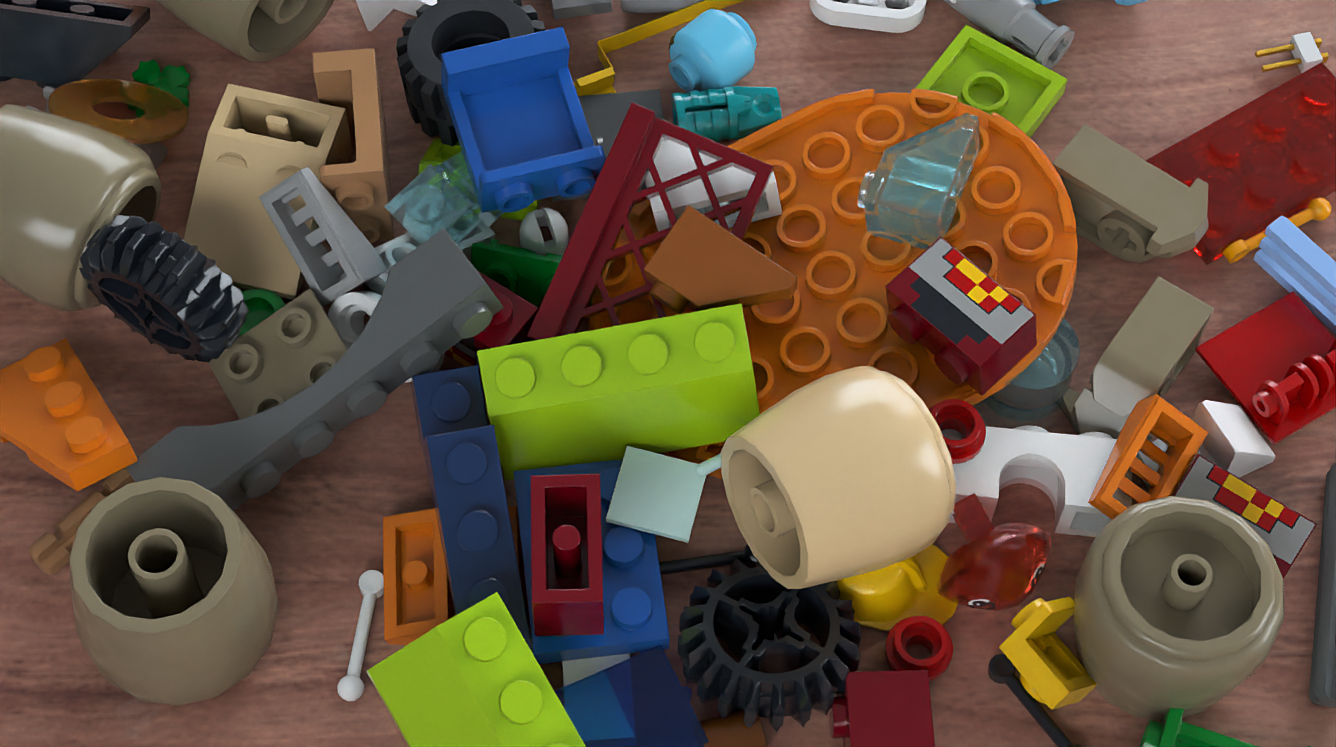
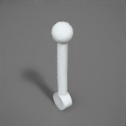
[337,570,384,701]

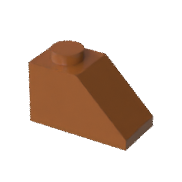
[644,205,798,314]

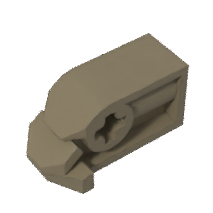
[1052,124,1209,263]
[1060,276,1214,441]

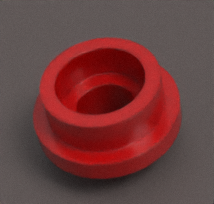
[928,399,986,464]
[885,616,953,681]

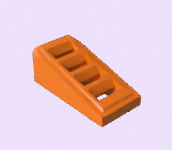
[1088,394,1208,520]

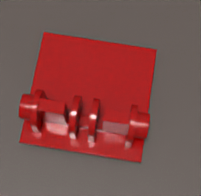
[1195,291,1336,445]

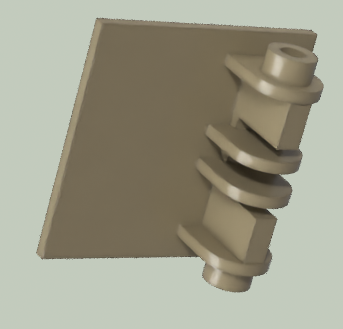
[208,288,348,419]

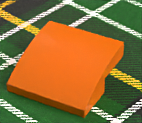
[383,506,529,645]

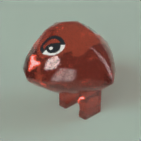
[936,493,1051,611]

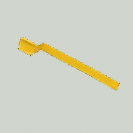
[574,0,745,96]

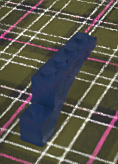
[410,365,533,653]

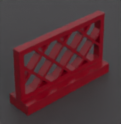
[527,102,774,341]

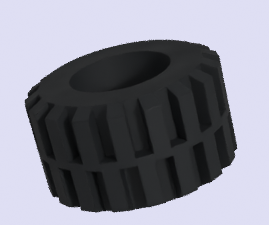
[396,0,546,147]

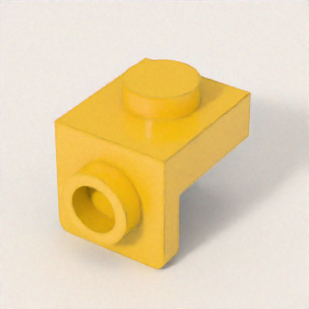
[999,597,1097,710]

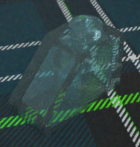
[858,113,980,250]

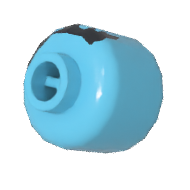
[668,9,757,92]

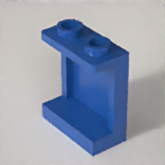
[441,26,606,213]

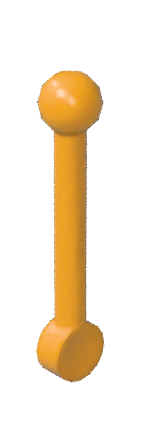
[1222,197,1332,264]

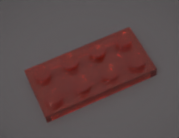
[1145,62,1336,265]

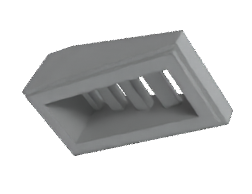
[259,167,388,307]

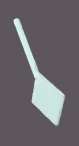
[606,446,721,543]

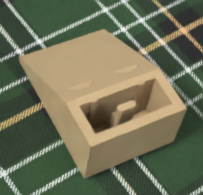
[183,83,353,300]

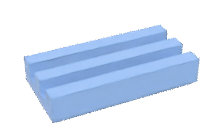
[1253,215,1336,335]

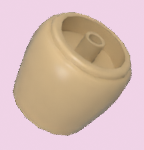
[721,366,956,589]

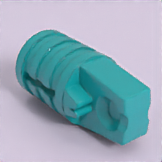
[671,86,782,142]

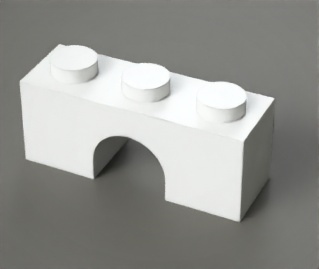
[941,425,1132,537]

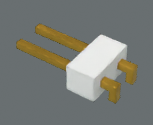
[1255,32,1329,73]

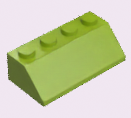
[477,303,760,481]
[367,592,586,747]

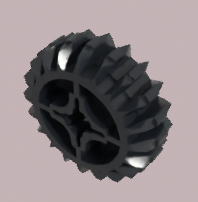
[79,215,249,362]
[677,558,862,732]

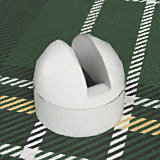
[519,208,569,256]

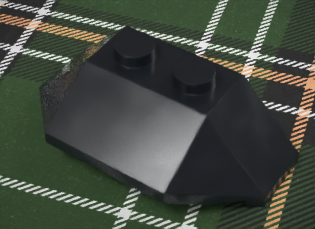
[0,0,150,90]

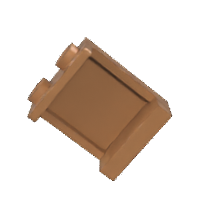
[312,48,394,244]

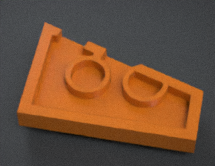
[0,338,138,492]

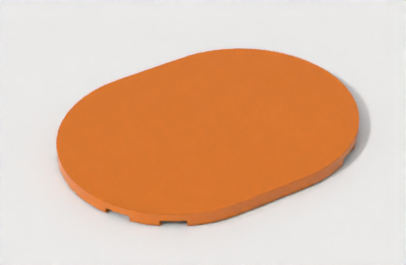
[589,88,1078,479]

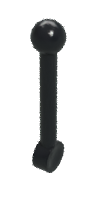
[659,544,757,575]
[988,654,1083,747]

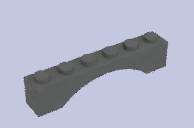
[126,228,504,511]

